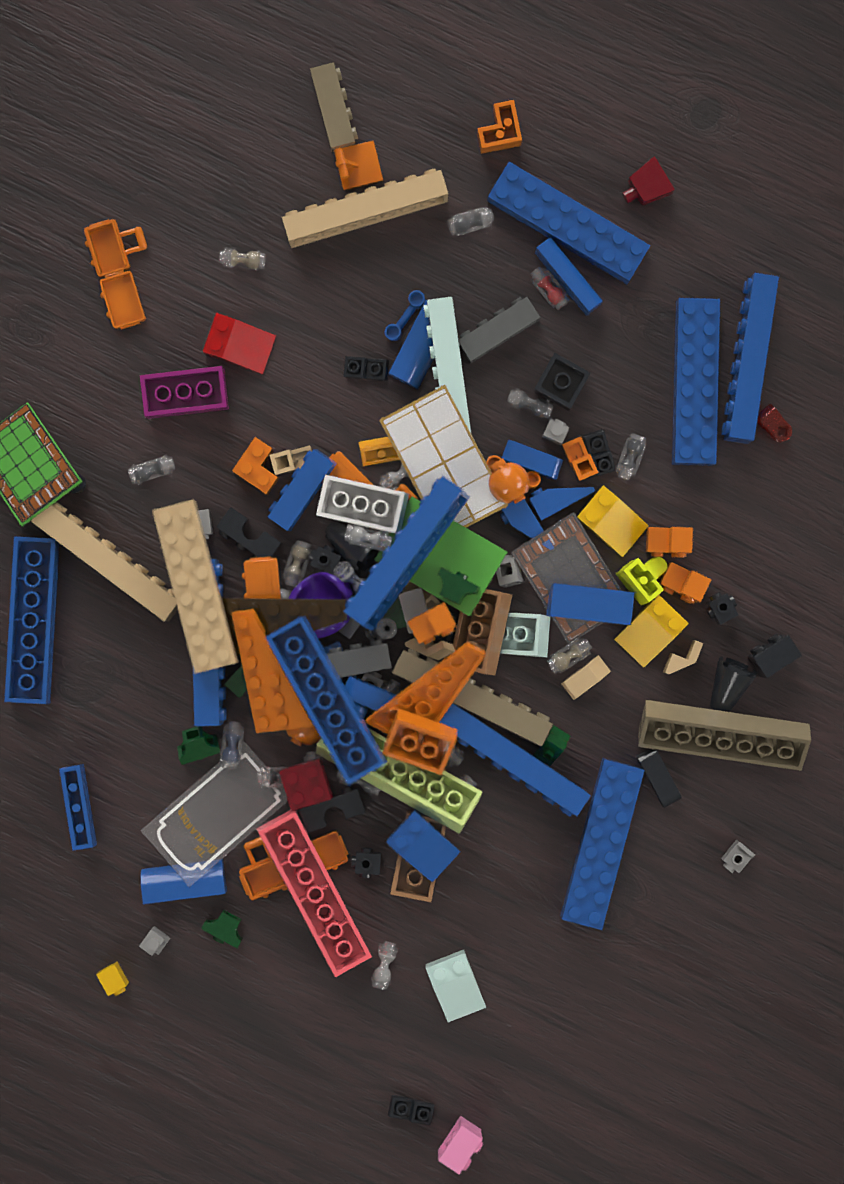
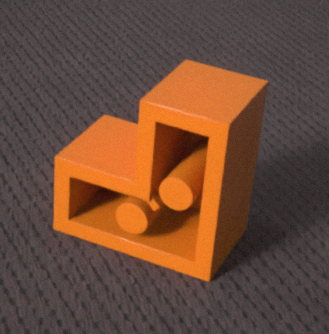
[477,100,522,154]
[232,437,279,495]
[646,527,693,558]
[659,562,711,604]
[407,601,456,645]

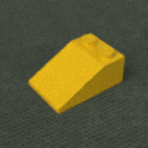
[576,485,649,557]
[614,595,689,668]

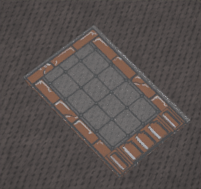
[511,512,622,644]

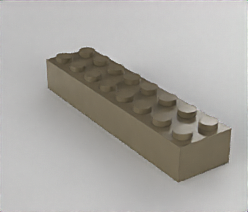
[392,648,553,746]
[638,700,811,771]

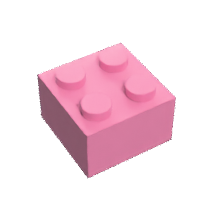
[438,1116,483,1174]

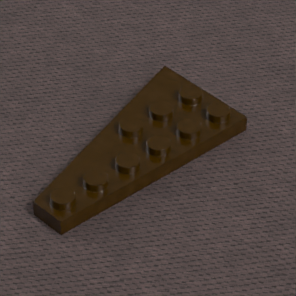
[223,598,347,656]

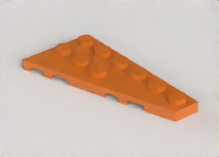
[232,609,315,733]
[366,642,486,734]

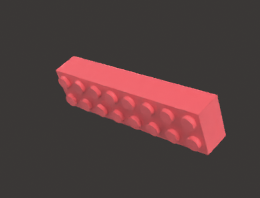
[256,810,372,977]

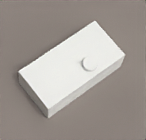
[316,475,409,533]

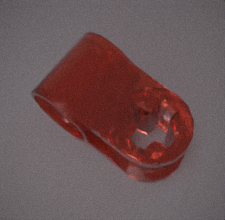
[757,404,792,443]

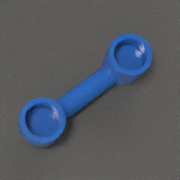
[385,290,425,341]

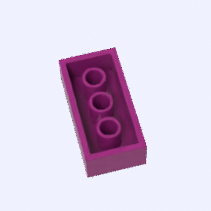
[140,366,229,419]

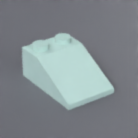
[500,613,550,657]
[426,949,486,1022]

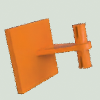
[334,140,383,190]

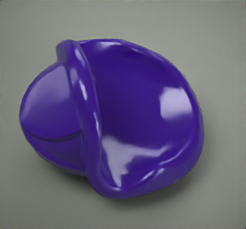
[288,572,353,638]

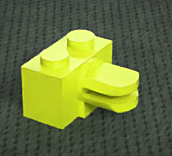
[616,557,667,606]

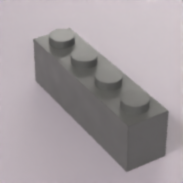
[458,297,540,364]
[326,639,391,677]

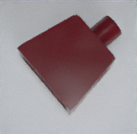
[622,156,675,206]

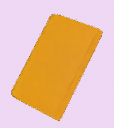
[359,437,401,466]

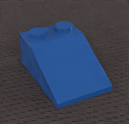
[386,809,460,882]

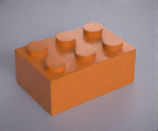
[383,708,457,775]

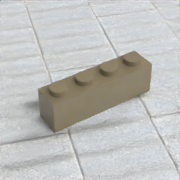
[310,62,358,152]

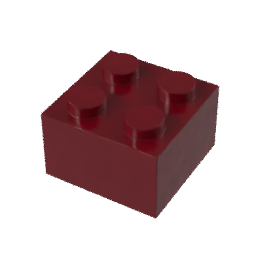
[279,757,333,811]

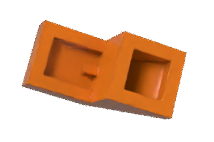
[562,437,598,481]

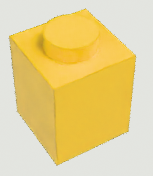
[96,962,129,996]

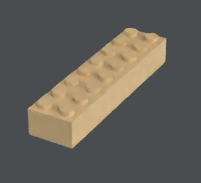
[282,169,448,248]
[152,500,238,673]
[31,502,178,621]

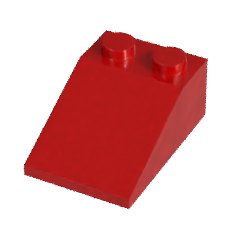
[203,313,276,374]

